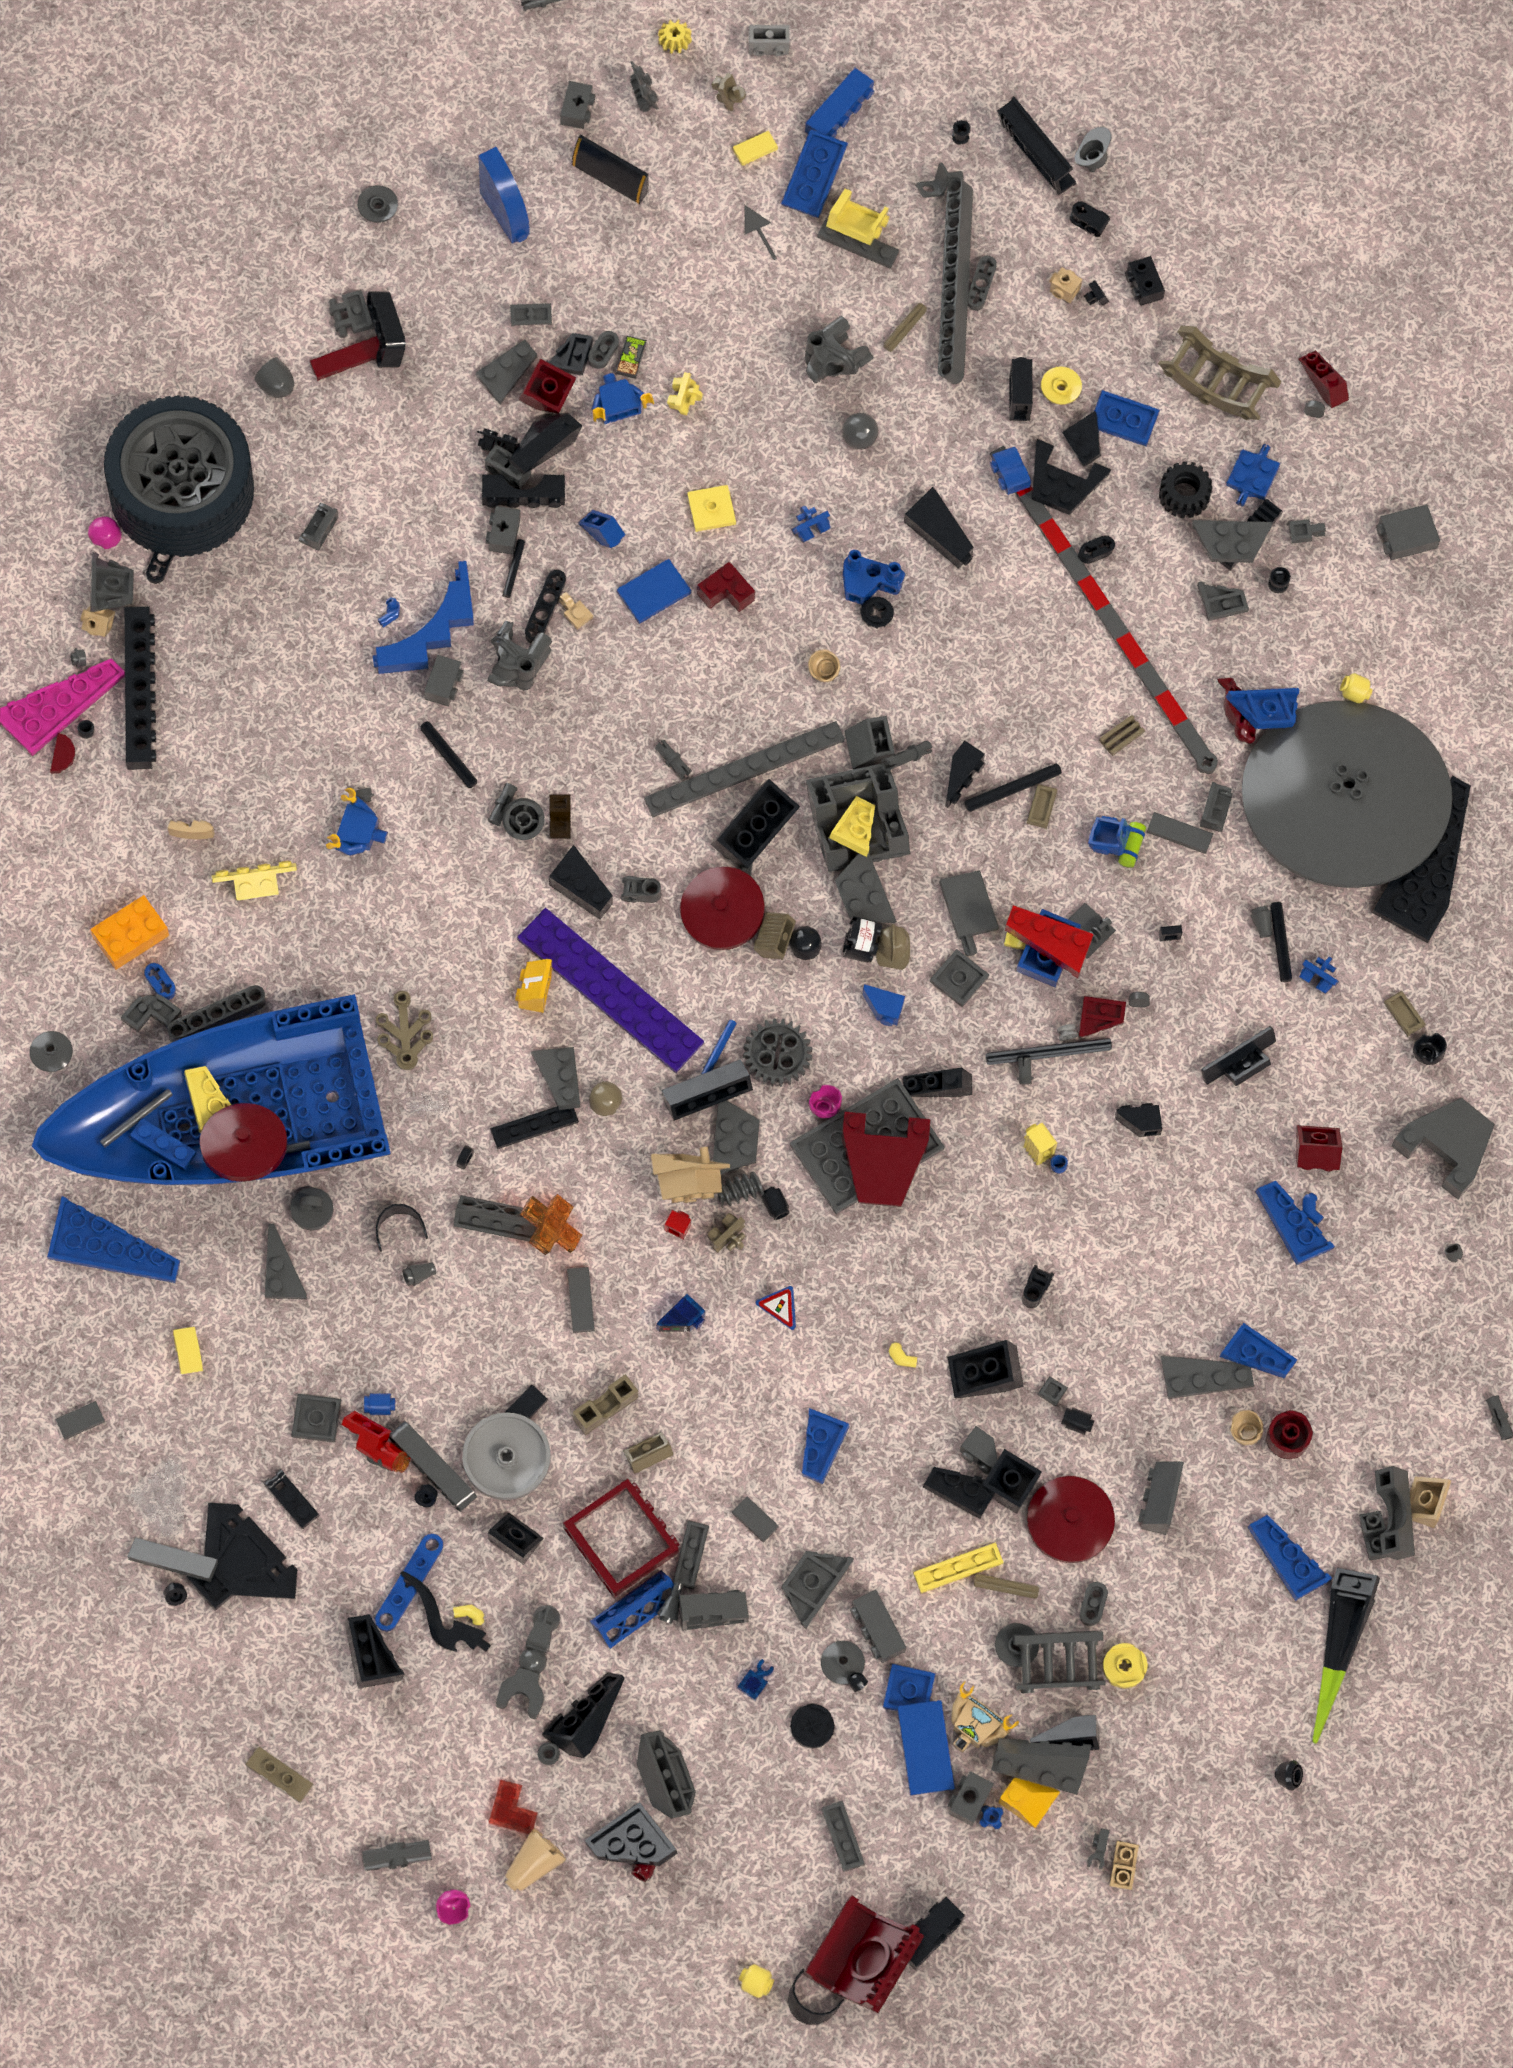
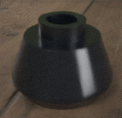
[1275,1760,1303,1791]

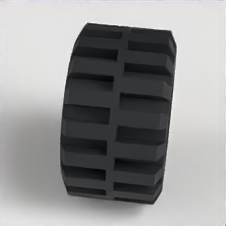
[1159,461,1213,519]

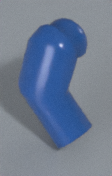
[378,597,400,628]
[1302,1193,1324,1225]

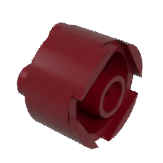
[1266,1410,1313,1459]

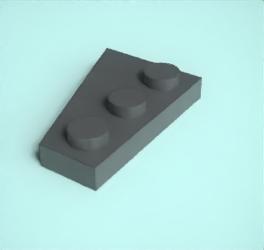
[476,340,537,405]
[531,1047,581,1110]

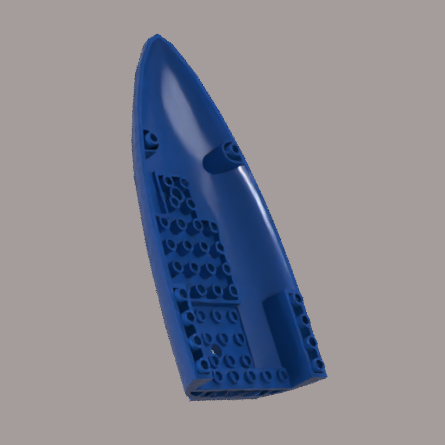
[32,994,391,1185]

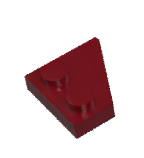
[1079,996,1126,1038]

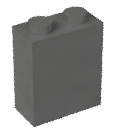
[1376,504,1440,560]

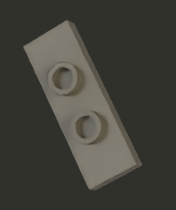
[246,1746,313,1803]

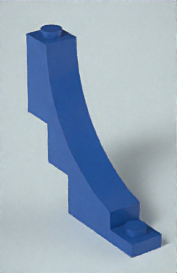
[372,561,474,674]

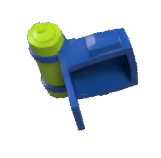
[1088,816,1146,868]

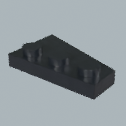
[923,1467,993,1519]

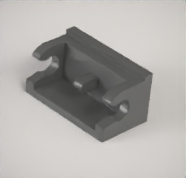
[510,303,552,327]
[299,503,339,551]
[1200,782,1233,832]

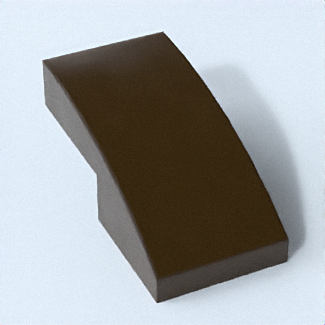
[549,794,571,839]

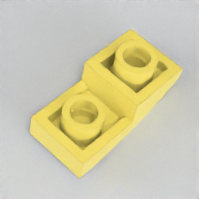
[173,1326,203,1374]

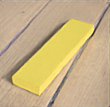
[913,1542,1004,1593]

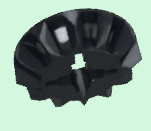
[860,597,894,629]

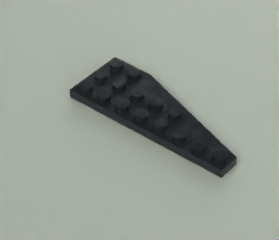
[1372,775,1471,943]

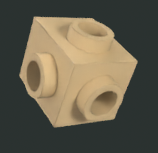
[1049,267,1083,303]
[80,606,115,637]

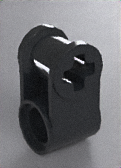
[1070,201,1110,237]
[1022,1265,1055,1309]

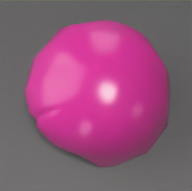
[88,516,122,549]
[809,1085,842,1119]
[436,1889,470,1925]

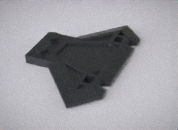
[186,1503,298,1611]

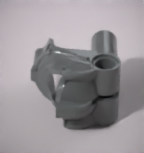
[804,316,874,384]
[487,621,552,690]

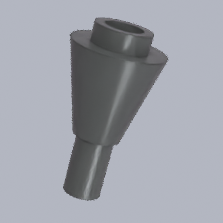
[657,1582,683,1624]

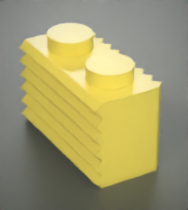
[1023,1123,1057,1165]

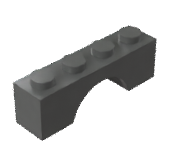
[1375,1466,1415,1560]

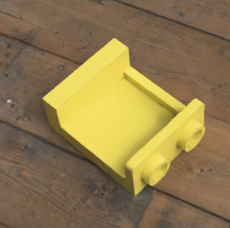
[826,189,890,245]

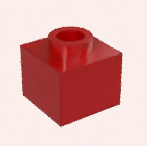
[664,1210,692,1240]

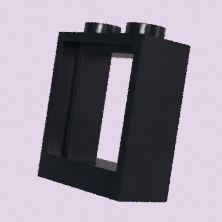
[1009,357,1033,421]

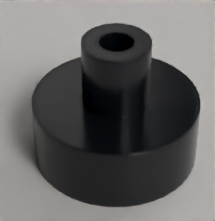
[414,1484,438,1507]
[163,1583,187,1606]

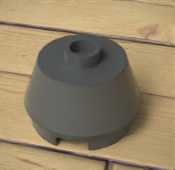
[502,798,545,840]

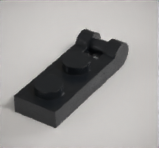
[263,1469,319,1529]

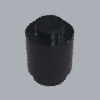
[761,1187,790,1220]
[1061,1408,1095,1435]

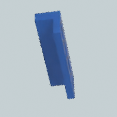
[590,1570,680,1649]

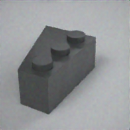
[679,1590,749,1631]

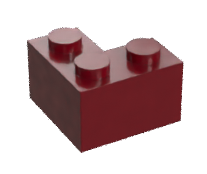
[697,561,756,612]

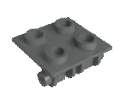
[630,61,658,112]
[1068,903,1116,959]

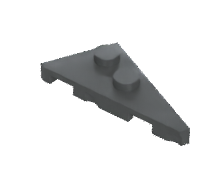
[265,1224,307,1300]

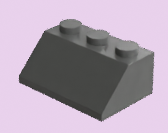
[1138,1461,1184,1535]

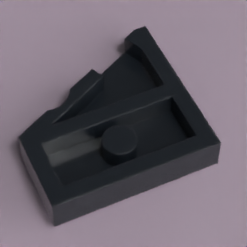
[1062,411,1101,466]

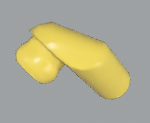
[889,1343,917,1368]
[453,1605,485,1626]

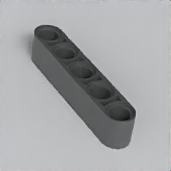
[167,985,266,1042]
[389,1421,477,1512]

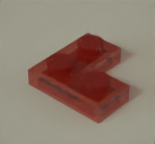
[489,1780,538,1835]

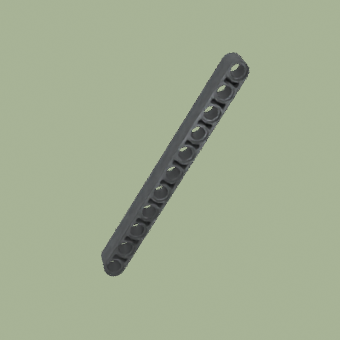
[938,177,973,384]

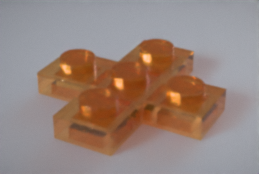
[520,1194,582,1255]

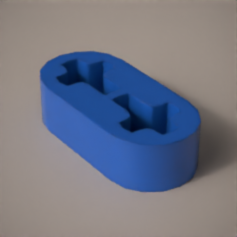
[144,963,176,1000]

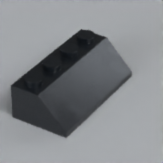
[711,779,800,869]

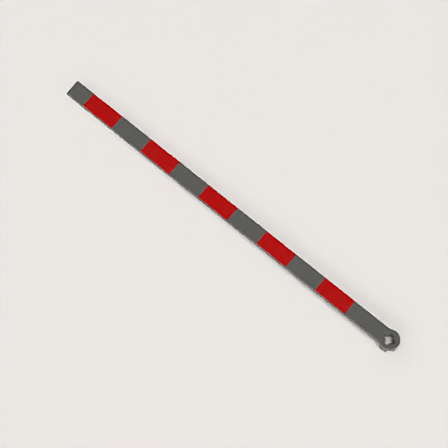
[990,446,1218,775]

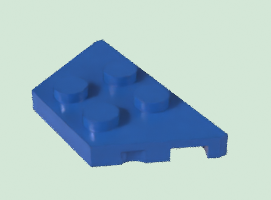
[1226,688,1299,729]

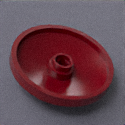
[680,866,765,950]
[200,1103,287,1182]
[1027,1476,1115,1563]

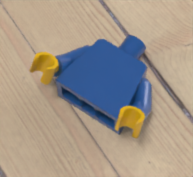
[591,373,655,425]
[326,788,388,856]

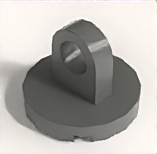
[290,1188,334,1231]

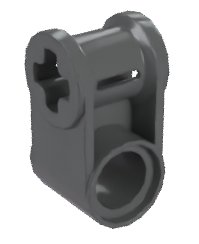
[620,876,662,903]

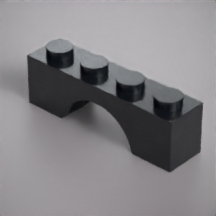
[482,475,565,508]

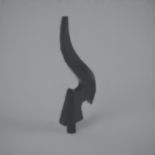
[400,1571,491,1652]

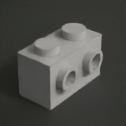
[749,25,790,56]

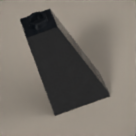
[904,487,974,569]

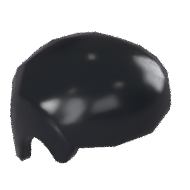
[789,926,822,960]
[1413,1033,1447,1065]

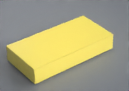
[733,131,778,166]

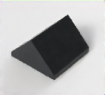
[488,1513,544,1565]

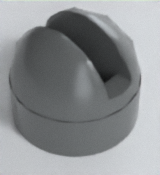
[1444,1244,1463,1263]

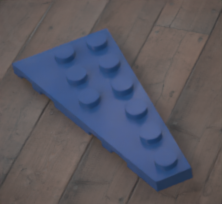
[47,1196,180,1283]

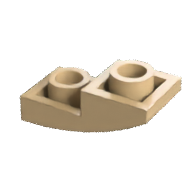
[168,820,215,839]
[1110,1841,1139,1890]

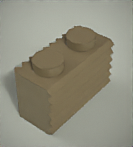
[754,912,796,960]

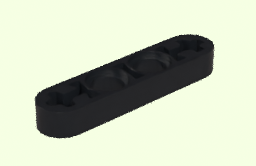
[525,569,566,643]

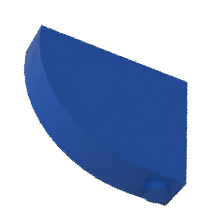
[478,147,530,244]

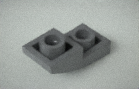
[1359,1511,1387,1561]

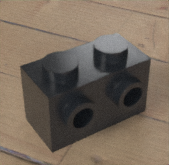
[1125,256,1165,306]

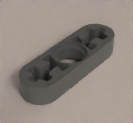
[968,256,997,311]

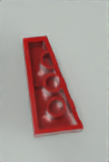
[1005,905,1094,979]

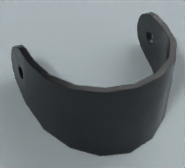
[376,1204,428,1252]
[788,1968,845,2025]

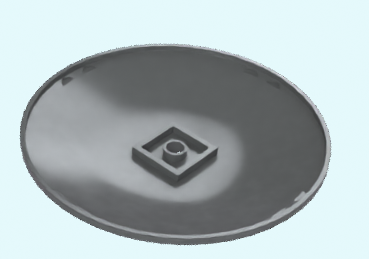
[1242,701,1452,888]

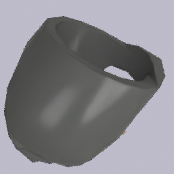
[254,357,295,398]

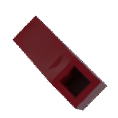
[1298,350,1349,408]

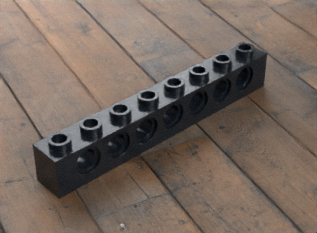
[124,606,157,770]

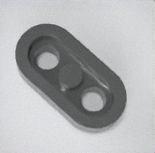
[588,331,619,369]
[1079,1582,1108,1626]

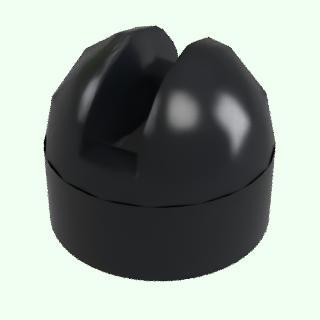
[77,720,95,739]
[849,1672,868,1692]

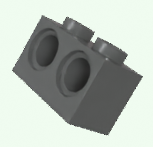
[485,444,531,489]

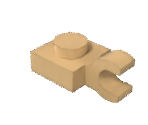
[559,592,593,630]

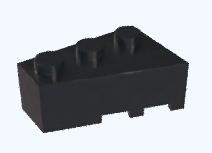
[549,845,613,920]
[345,1614,405,1689]
[908,1897,965,1971]

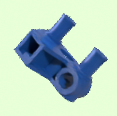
[843,550,906,605]

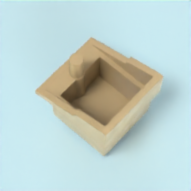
[651,1147,730,1203]

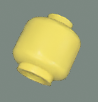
[1340,673,1373,703]
[739,1964,774,1998]

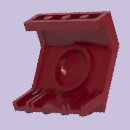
[803,1895,924,2013]

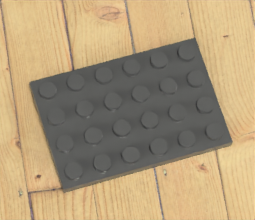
[790,1078,945,1214]

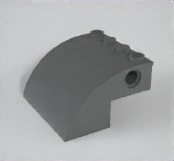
[806,764,910,872]

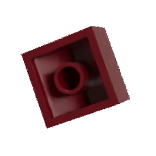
[518,358,576,414]
[1296,1125,1343,1172]

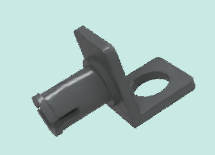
[916,163,964,198]

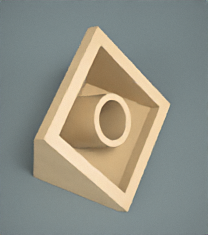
[1410,1477,1451,1528]

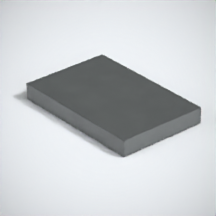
[939,870,999,939]

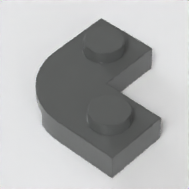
[121,994,182,1032]

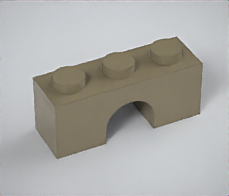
[572,1374,638,1436]

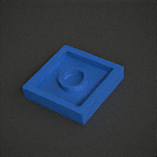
[883,1664,936,1711]

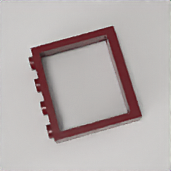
[563,1479,680,1598]

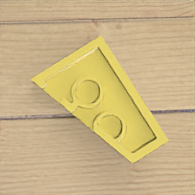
[829,796,875,857]
[184,1066,231,1133]

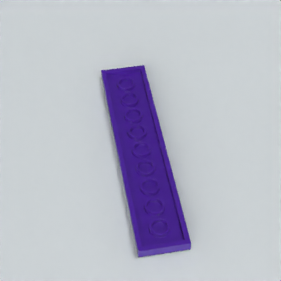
[517,907,704,1073]

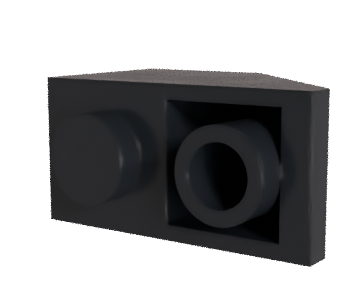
[1115,1103,1163,1137]

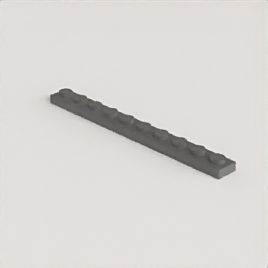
[644,721,845,818]

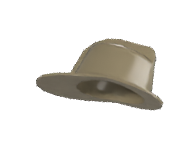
[876,924,910,970]

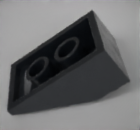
[947,1340,1024,1399]

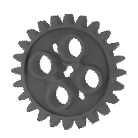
[743,1018,813,1087]

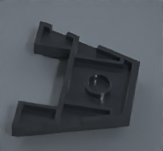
[1032,439,1111,515]

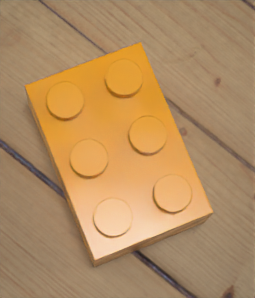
[90,895,169,970]

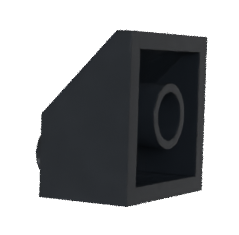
[982,1449,1042,1514]

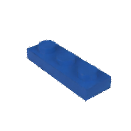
[130,1118,197,1171]

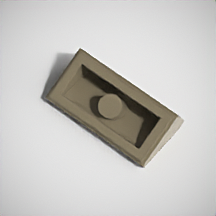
[623,1432,674,1474]

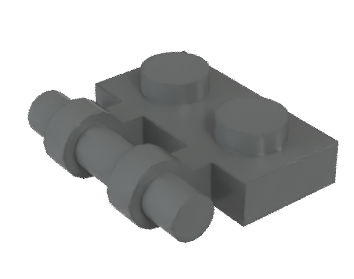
[328,290,373,338]

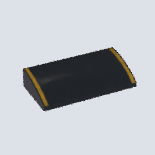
[572,134,649,205]

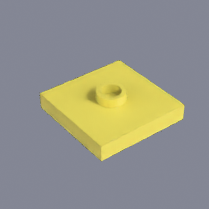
[687,485,736,532]

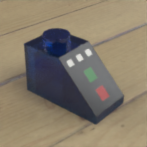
[656,1294,706,1332]

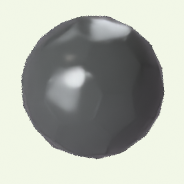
[842,413,879,449]

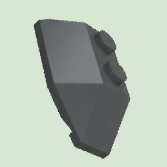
[637,1730,696,1819]

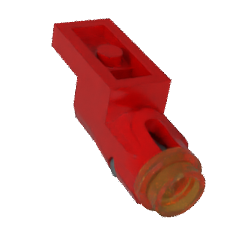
[341,1411,410,1473]

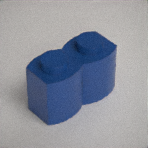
[990,446,1031,495]

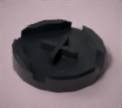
[790,1704,835,1749]

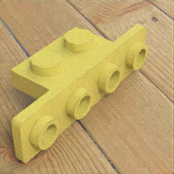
[212,861,297,900]

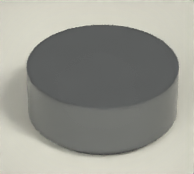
[1304,400,1325,418]
[1129,992,1150,1008]

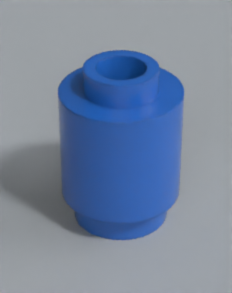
[364,1393,396,1415]

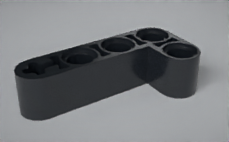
[367,291,406,368]

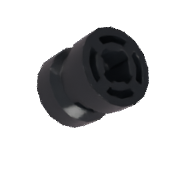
[1268,567,1291,594]

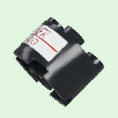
[843,916,882,963]

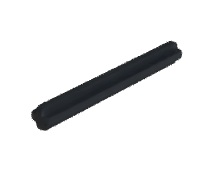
[964,763,1062,812]

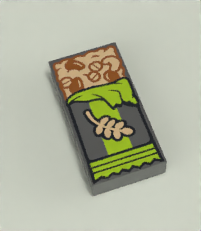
[616,336,646,379]

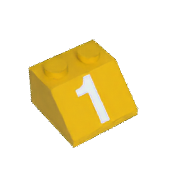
[515,959,552,1013]

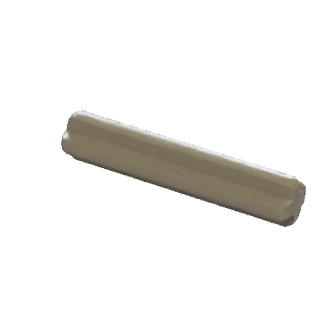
[883,303,927,352]
[974,1574,1039,1599]

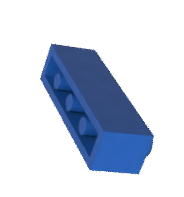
[805,68,874,138]

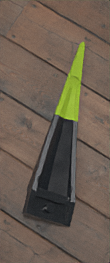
[1313,1568,1380,1744]

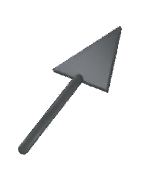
[744,204,777,260]

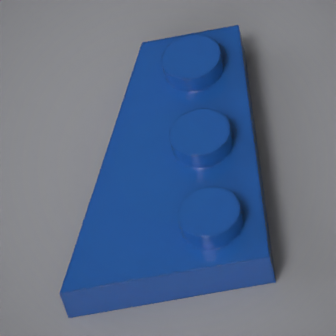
[1219,1323,1298,1378]
[802,1408,850,1484]

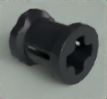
[952,120,971,145]

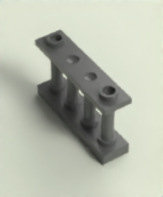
[1013,1630,1106,1693]

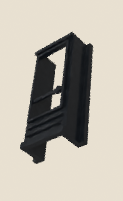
[997,96,1077,196]

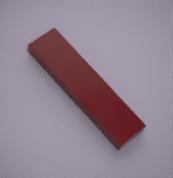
[310,336,379,381]

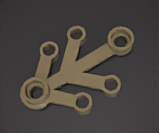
[376,991,433,1070]

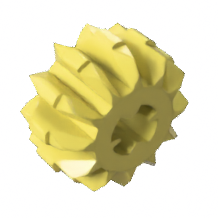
[658,19,692,54]

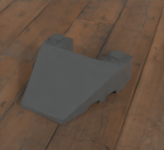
[1392,1098,1495,1200]

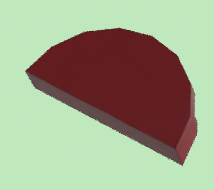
[50,733,75,774]

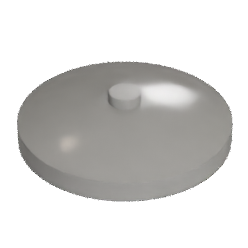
[462,1413,551,1500]

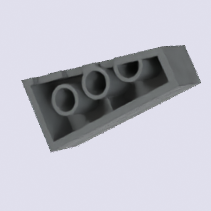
[991,1738,1091,1795]

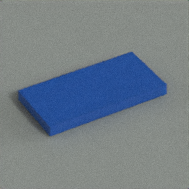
[781,129,848,219]
[897,1700,955,1796]

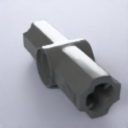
[362,1840,432,1871]

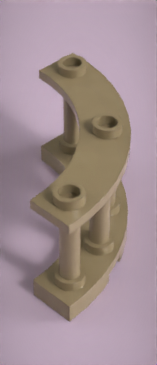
[1158,325,1282,420]

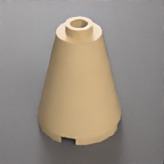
[505,1828,566,1891]

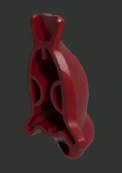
[1217,677,1256,744]

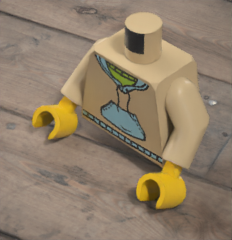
[951,1681,1019,1752]

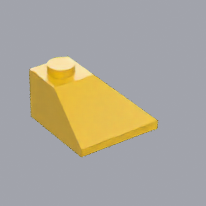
[998,1777,1060,1828]

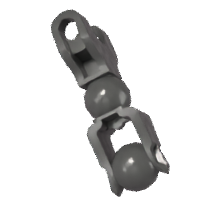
[496,1605,561,1719]

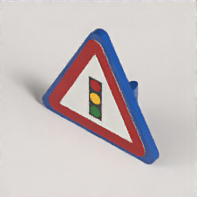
[756,1286,796,1330]

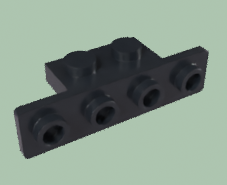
[1201,1026,1276,1086]

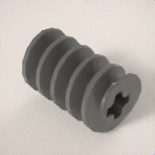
[717,1171,764,1208]

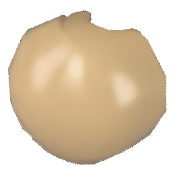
[808,649,841,682]
[1230,1410,1264,1446]

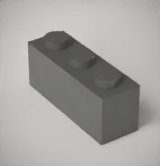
[850,1589,907,1663]

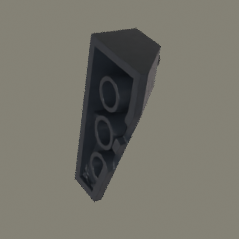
[509,413,582,475]
[542,1672,625,1759]

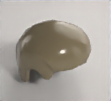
[589,1081,623,1116]

